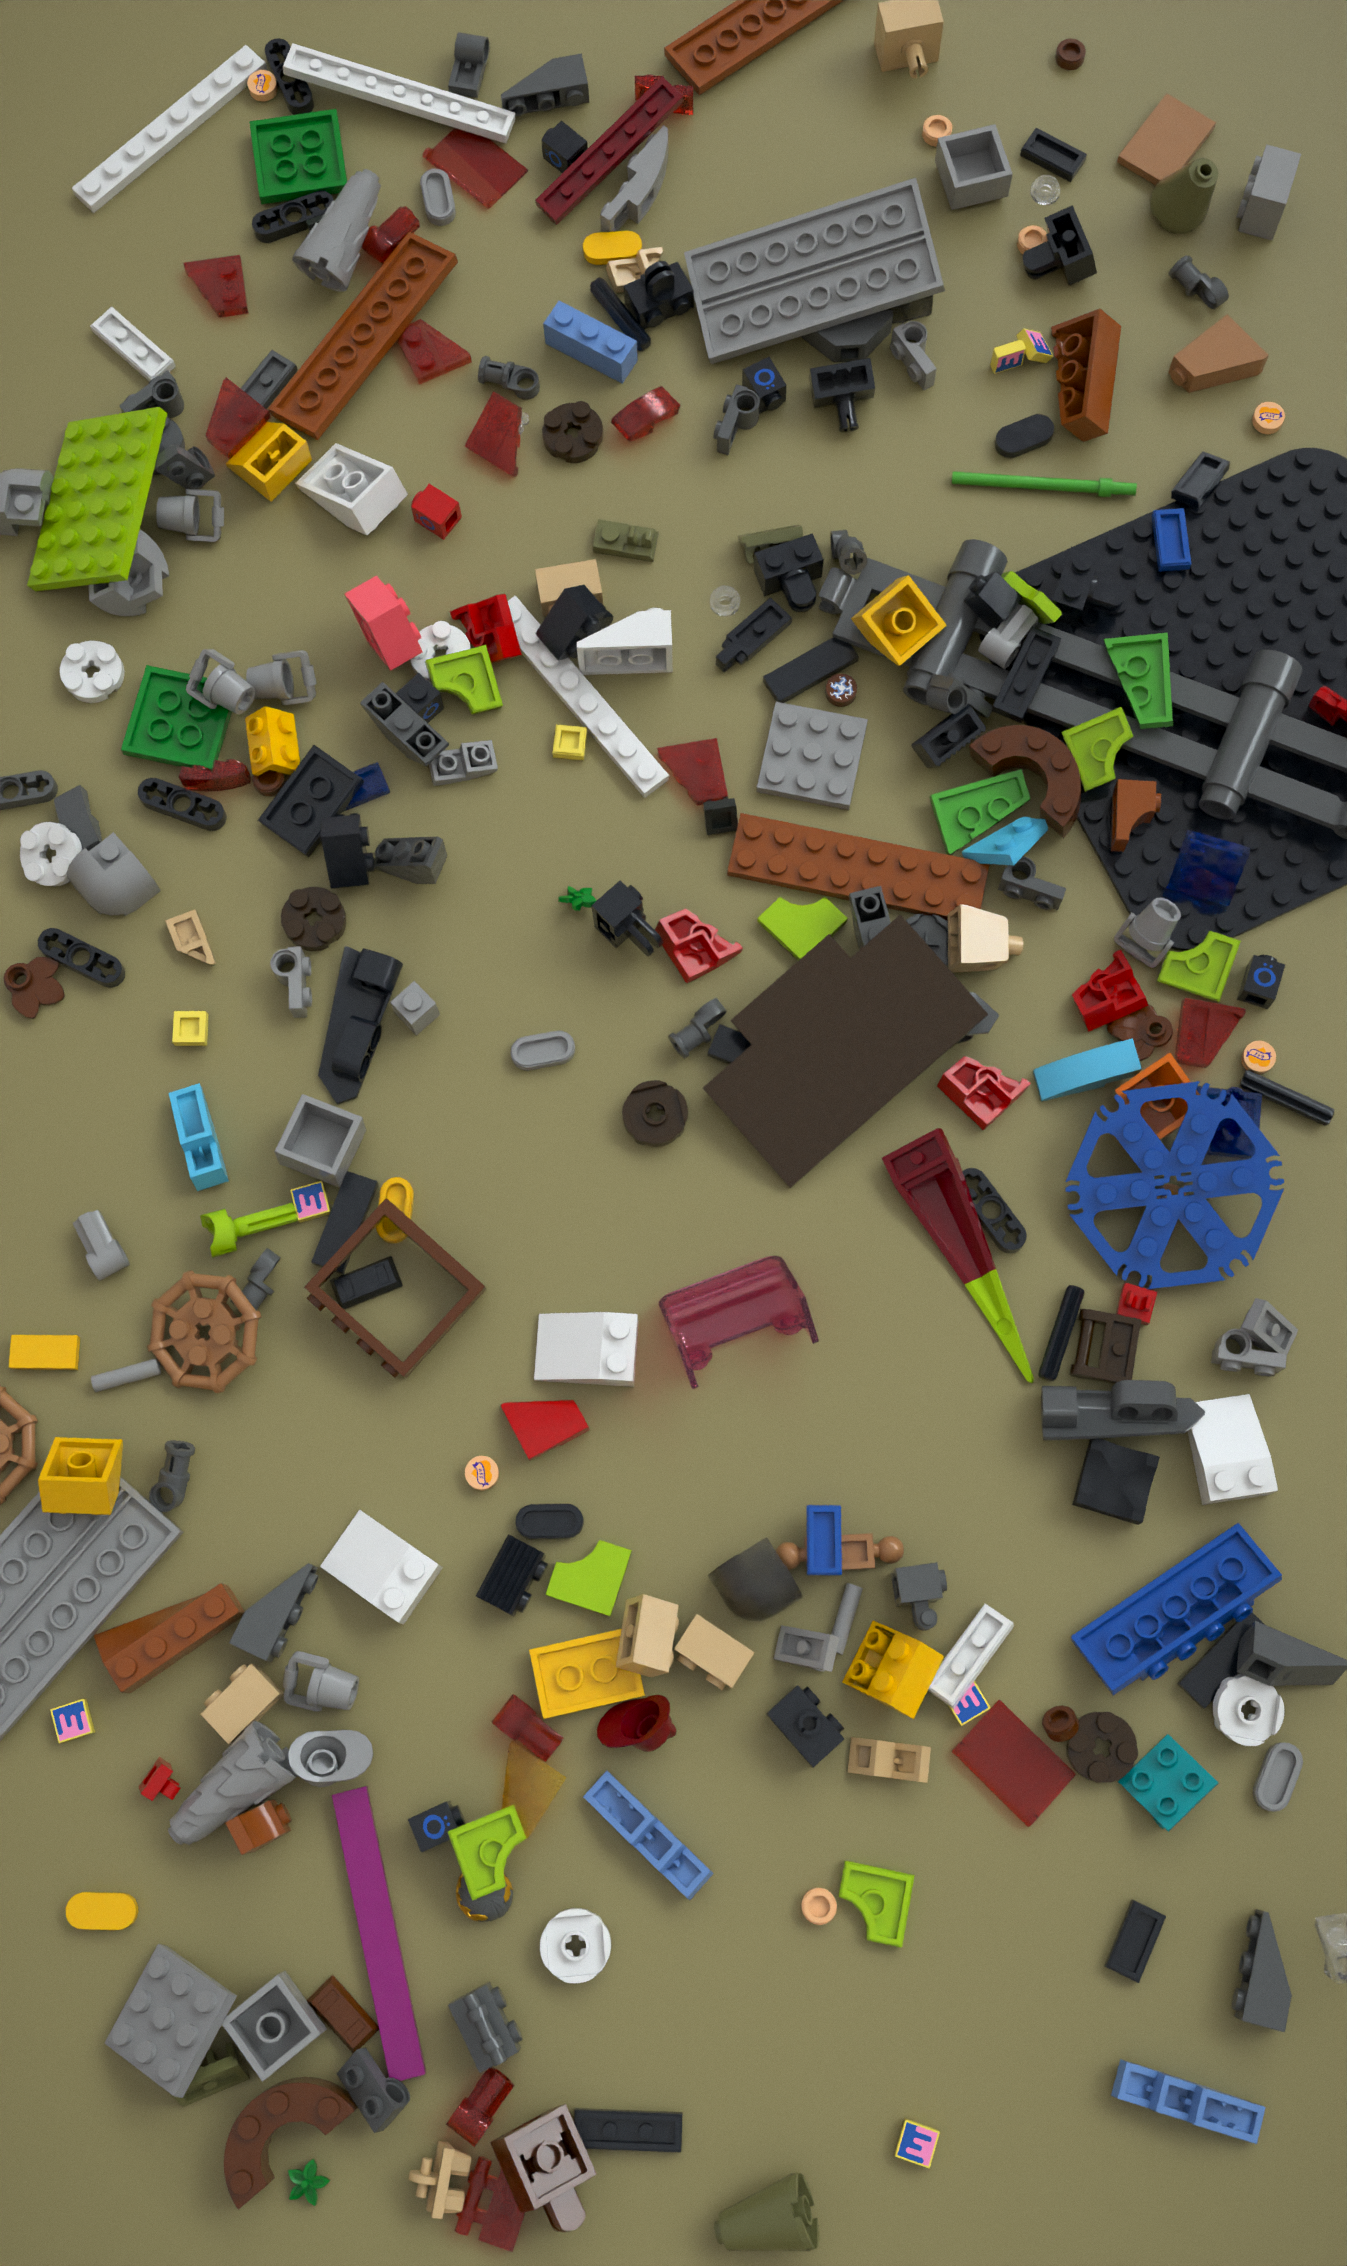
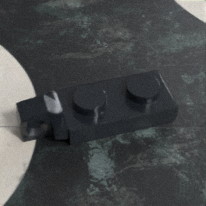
[715,598,792,672]

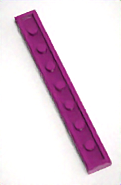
[332,1786,426,2081]

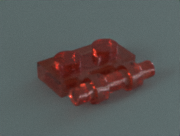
[455,2156,525,2252]

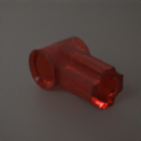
[361,206,420,264]
[491,1694,564,1762]
[446,2066,515,2147]

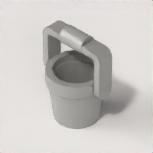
[156,489,224,542]
[186,649,255,715]
[246,650,317,705]
[1114,897,1181,968]
[283,1651,359,1711]

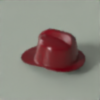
[597,1694,677,1752]

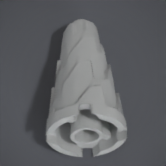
[292,169,381,292]
[168,1721,297,1845]

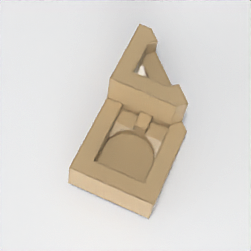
[606,247,663,294]
[165,909,216,965]

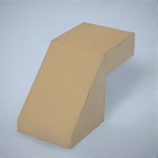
[847,1737,931,1783]

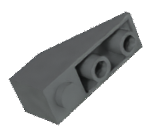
[501,53,589,116]
[229,1563,319,1662]
[1237,1621,1347,1686]
[1232,1909,1292,2032]

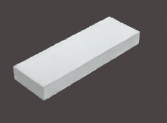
[90,307,176,382]
[928,1604,1014,1709]

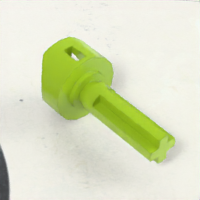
[200,1203,298,1258]

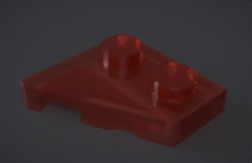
[183,255,249,318]
[397,319,472,385]
[206,377,271,459]
[465,391,522,477]
[657,738,728,806]
[1175,998,1246,1068]

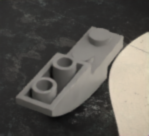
[600,125,669,232]

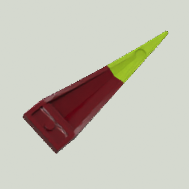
[882,1128,1034,1383]

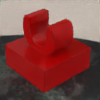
[1115,1283,1157,1325]
[138,1757,181,1801]

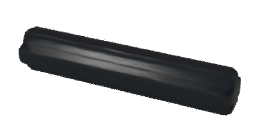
[590,277,651,351]
[1240,1070,1334,1126]
[1038,1285,1085,1381]

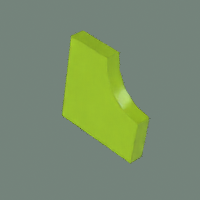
[1001,571,1062,624]
[425,645,503,715]
[1062,707,1134,791]
[757,897,848,961]
[1156,931,1241,1003]
[545,1540,632,1617]
[447,1805,526,1901]
[838,1860,915,1948]

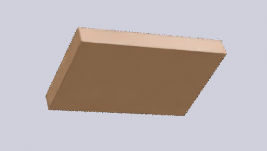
[1117,93,1216,185]

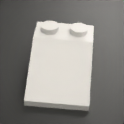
[295,443,408,535]
[577,608,673,675]
[534,1312,638,1387]
[1188,1394,1278,1505]
[320,1510,443,1625]

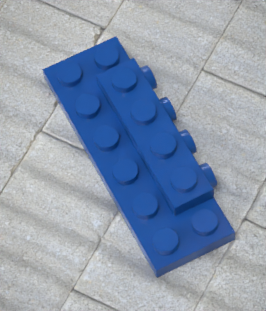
[1071,1523,1282,1695]

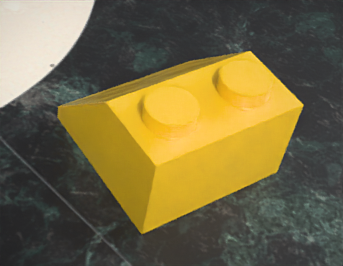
[851,575,947,666]
[38,1437,123,1515]

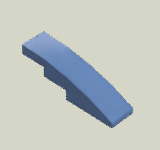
[583,1771,714,1900]
[1111,2059,1266,2144]

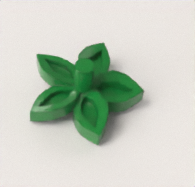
[558,886,597,911]
[288,2159,331,2206]

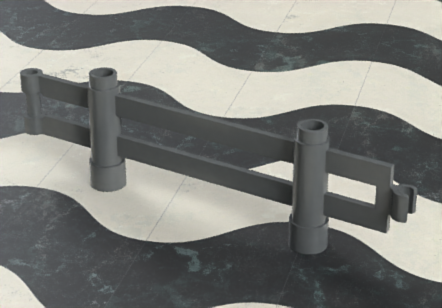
[819,539,1347,839]

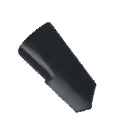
[318,946,403,1105]

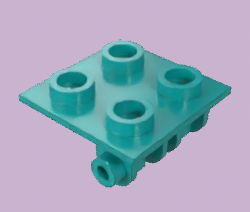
[1118,1734,1219,1832]

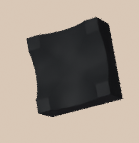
[1072,1438,1160,1525]

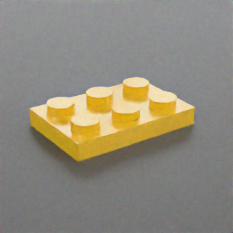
[529,1629,645,1719]

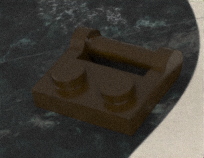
[1070,1309,1141,1384]

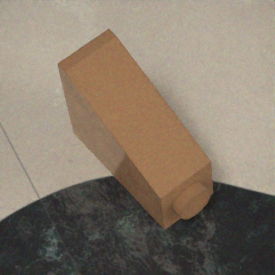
[1168,314,1269,393]

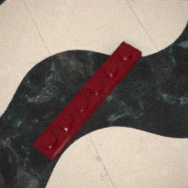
[535,76,683,225]

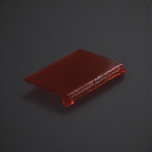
[423,128,528,209]
[951,1699,1076,1827]

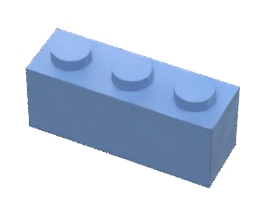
[543,301,638,384]

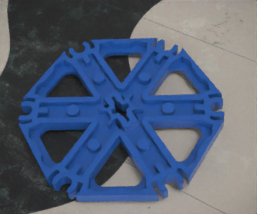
[1065,1081,1284,1289]

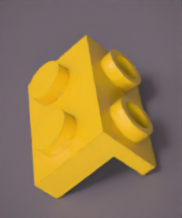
[245,706,300,776]

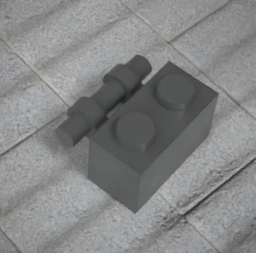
[891,1562,947,1631]
[448,1981,523,2073]

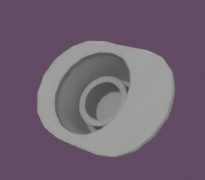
[288,1730,373,1787]

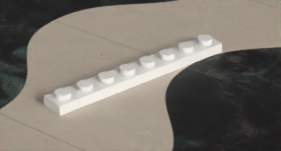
[283,44,515,144]
[72,45,267,213]
[508,596,669,798]

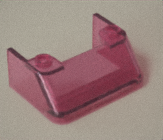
[659,1256,819,1389]

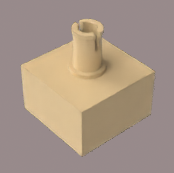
[874,0,944,78]

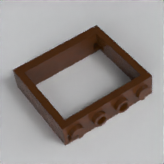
[304,1198,486,1378]

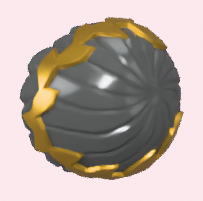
[456,1874,513,1922]

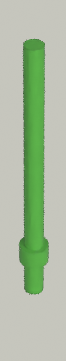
[951,471,1137,497]

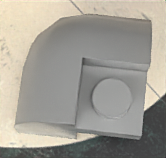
[0,468,54,536]
[89,529,169,616]
[66,832,161,916]

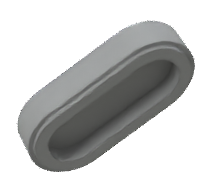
[420,169,456,226]
[511,1031,575,1071]
[1253,1743,1303,1812]

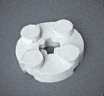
[410,621,471,684]
[60,641,125,703]
[20,822,82,886]
[1213,1674,1284,1746]
[540,1908,611,1983]

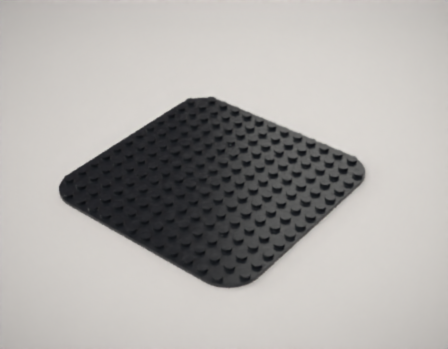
[979,448,1347,951]

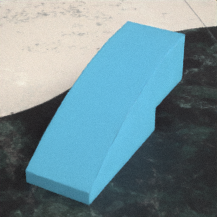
[1033,1038,1142,1102]
[168,1083,229,1191]

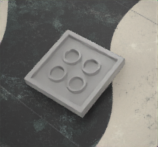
[757,702,868,810]
[105,1944,237,2098]

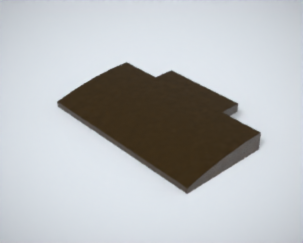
[703,915,988,1188]

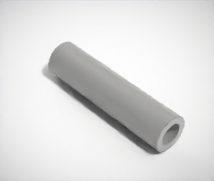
[91,1358,161,1392]
[831,1583,863,1655]

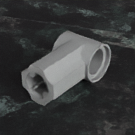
[978,604,1038,669]
[73,1210,130,1281]

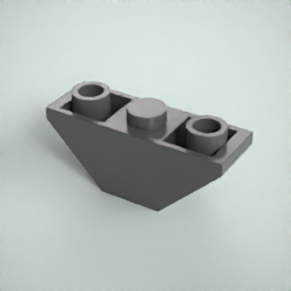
[801,310,893,363]
[360,682,449,766]
[374,836,447,884]
[849,886,891,950]

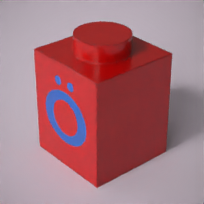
[411,483,462,540]

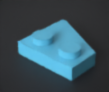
[962,817,1049,866]

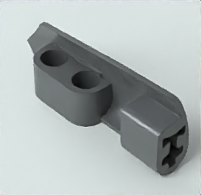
[1041,1380,1205,1441]

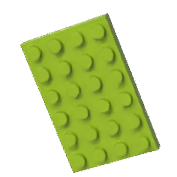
[27,407,168,592]

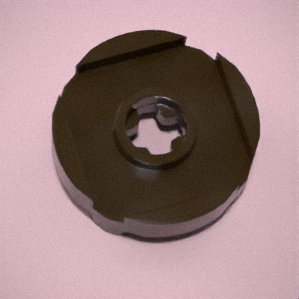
[542,401,603,463]
[281,887,347,951]
[622,1080,688,1147]
[1066,1712,1138,1783]

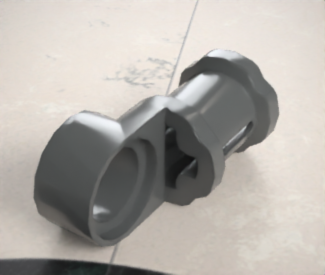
[1169,255,1229,309]
[478,356,540,399]
[830,530,868,575]
[668,998,727,1059]
[230,1248,281,1310]
[149,1440,196,1512]

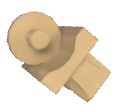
[408,2141,471,2219]

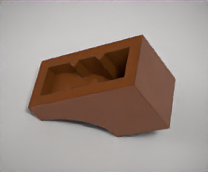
[1111,779,1161,852]
[226,1799,292,1855]

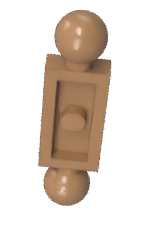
[775,1533,904,1573]

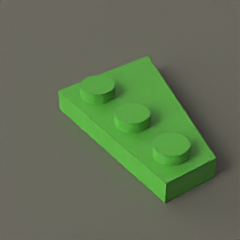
[1103,633,1173,729]
[929,769,1031,855]

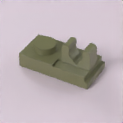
[593,519,659,562]
[738,525,803,564]
[172,2042,250,2107]

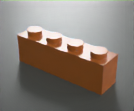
[1051,308,1121,442]
[93,1583,245,1693]

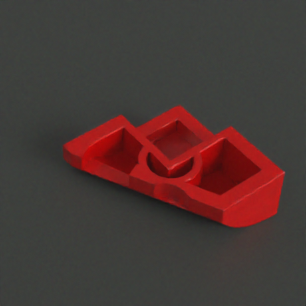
[450,594,522,664]
[1308,686,1347,726]
[655,908,743,983]
[1072,949,1149,1032]
[937,1056,1031,1130]
[500,1400,590,1461]

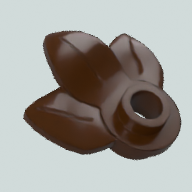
[4,957,65,1019]
[1107,1004,1173,1061]

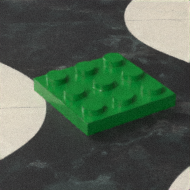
[249,109,347,205]
[121,665,232,774]

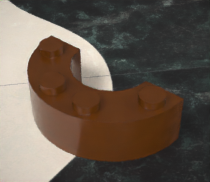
[969,725,1081,838]
[224,2077,358,2210]

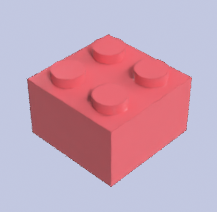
[344,575,422,671]

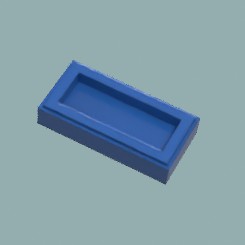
[1151,508,1191,571]
[806,1505,842,1576]

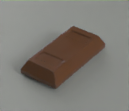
[307,1975,379,2053]

